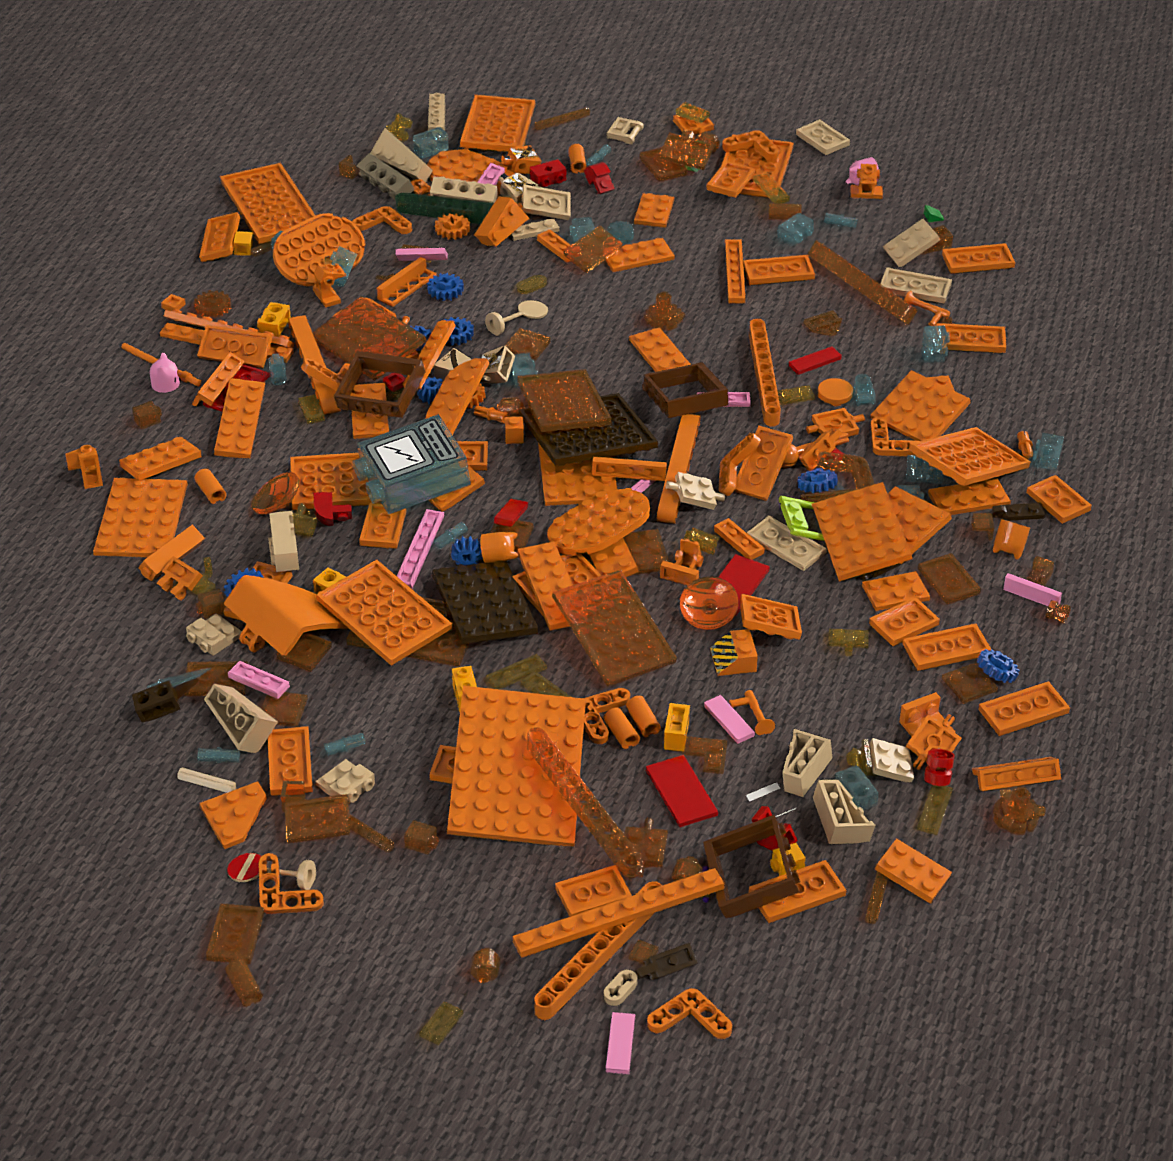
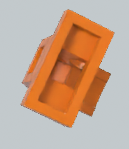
[850,164,883,199]
[312,264,346,308]
[65,445,103,489]
[660,539,703,588]

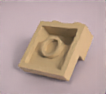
[186,613,242,656]
[316,759,375,806]

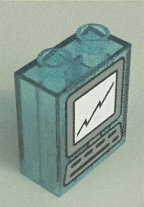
[352,414,471,514]

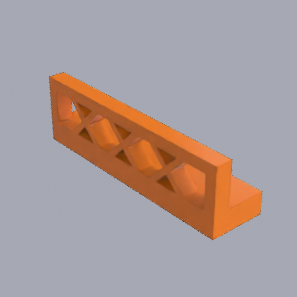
[377,257,437,307]
[192,352,245,407]
[592,457,667,481]
[972,757,1061,791]

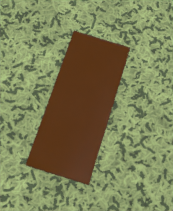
[175,673,199,699]

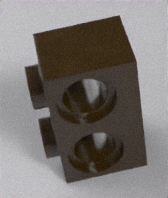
[132,680,181,723]

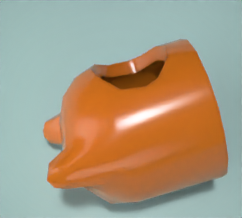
[993,519,1030,559]
[480,532,518,563]

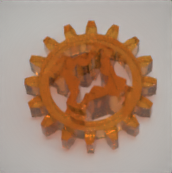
[194,290,231,318]

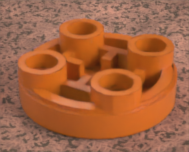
[818,378,853,406]

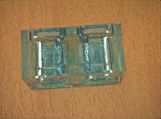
[413,127,448,159]
[569,217,597,249]
[921,325,950,363]
[1032,433,1064,471]
[906,455,944,484]
[835,765,879,810]

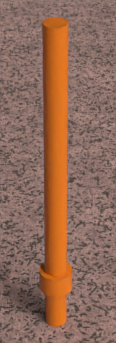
[122,343,201,387]

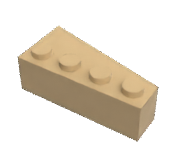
[370,128,433,183]
[204,684,278,753]

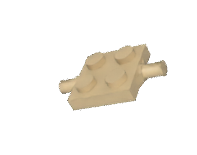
[665,472,725,510]

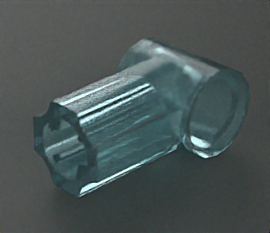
[268,354,287,385]

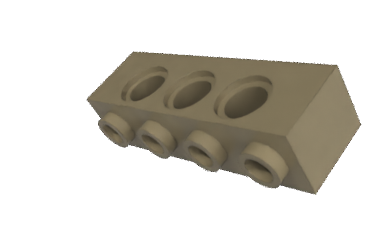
[357,153,414,201]

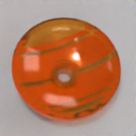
[251,472,300,514]
[680,577,738,629]

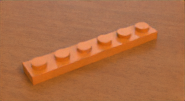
[725,239,745,303]
[403,320,455,389]

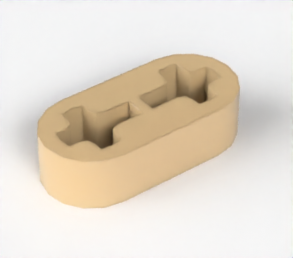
[604,970,637,1006]

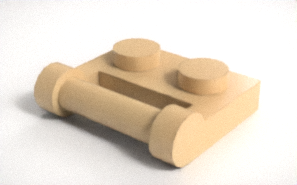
[607,117,644,144]

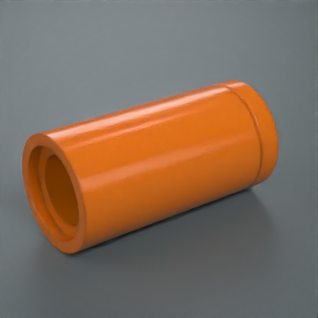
[568,144,587,173]
[194,469,226,504]
[626,696,661,737]
[604,708,640,749]

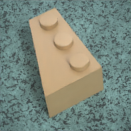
[268,511,299,572]
[783,729,832,797]
[813,780,875,844]

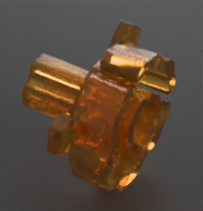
[644,292,685,331]
[993,786,1046,835]

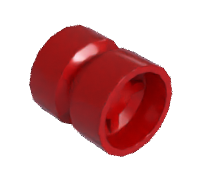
[924,749,955,786]

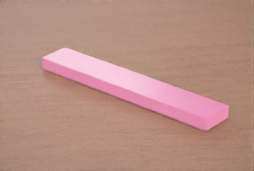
[397,509,444,589]

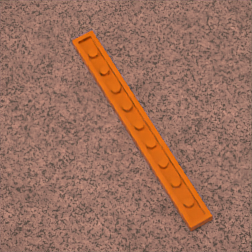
[513,868,724,958]

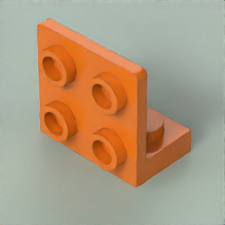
[899,692,955,737]

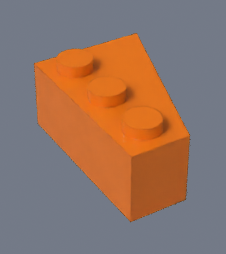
[474,197,529,246]

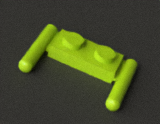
[779,496,824,541]

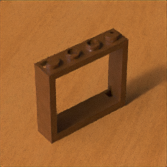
[334,351,425,418]
[642,362,729,418]
[703,814,801,918]

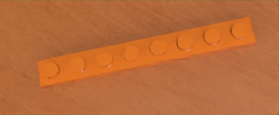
[164,309,294,348]
[160,323,293,363]

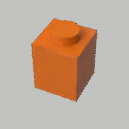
[505,416,524,444]

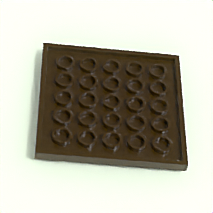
[519,393,658,466]

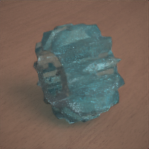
[607,221,634,246]

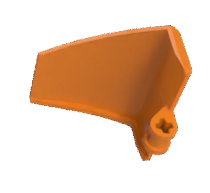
[224,575,349,656]

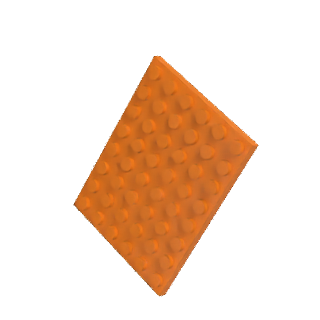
[447,686,586,846]

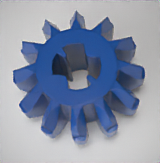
[417,377,443,404]
[451,536,482,565]

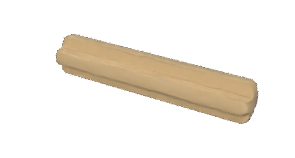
[177,768,236,793]

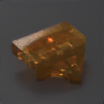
[804,310,842,335]

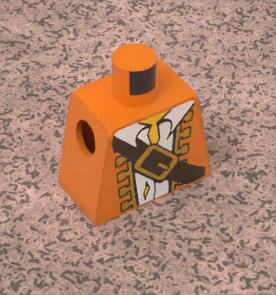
[501,146,541,174]

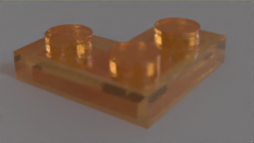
[685,736,728,774]

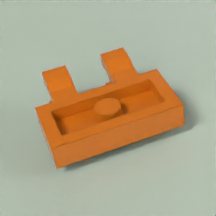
[157,556,203,601]

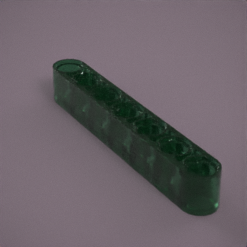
[395,193,494,224]

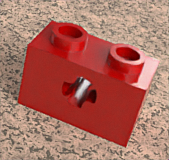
[530,159,566,187]

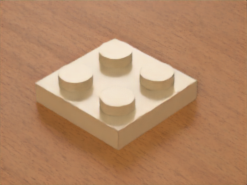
[869,738,914,782]

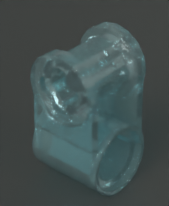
[854,374,875,406]

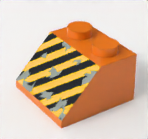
[710,629,758,676]

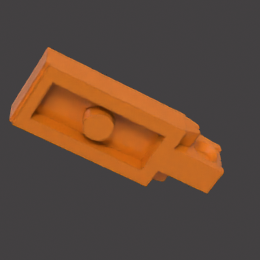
[798,428,842,471]

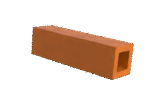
[139,524,205,581]

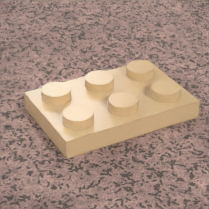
[796,120,850,155]
[522,185,571,220]
[882,219,940,267]

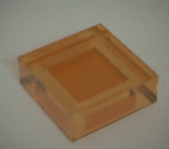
[629,939,659,965]

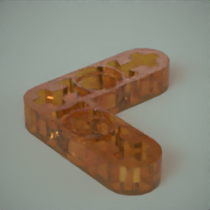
[816,452,875,489]

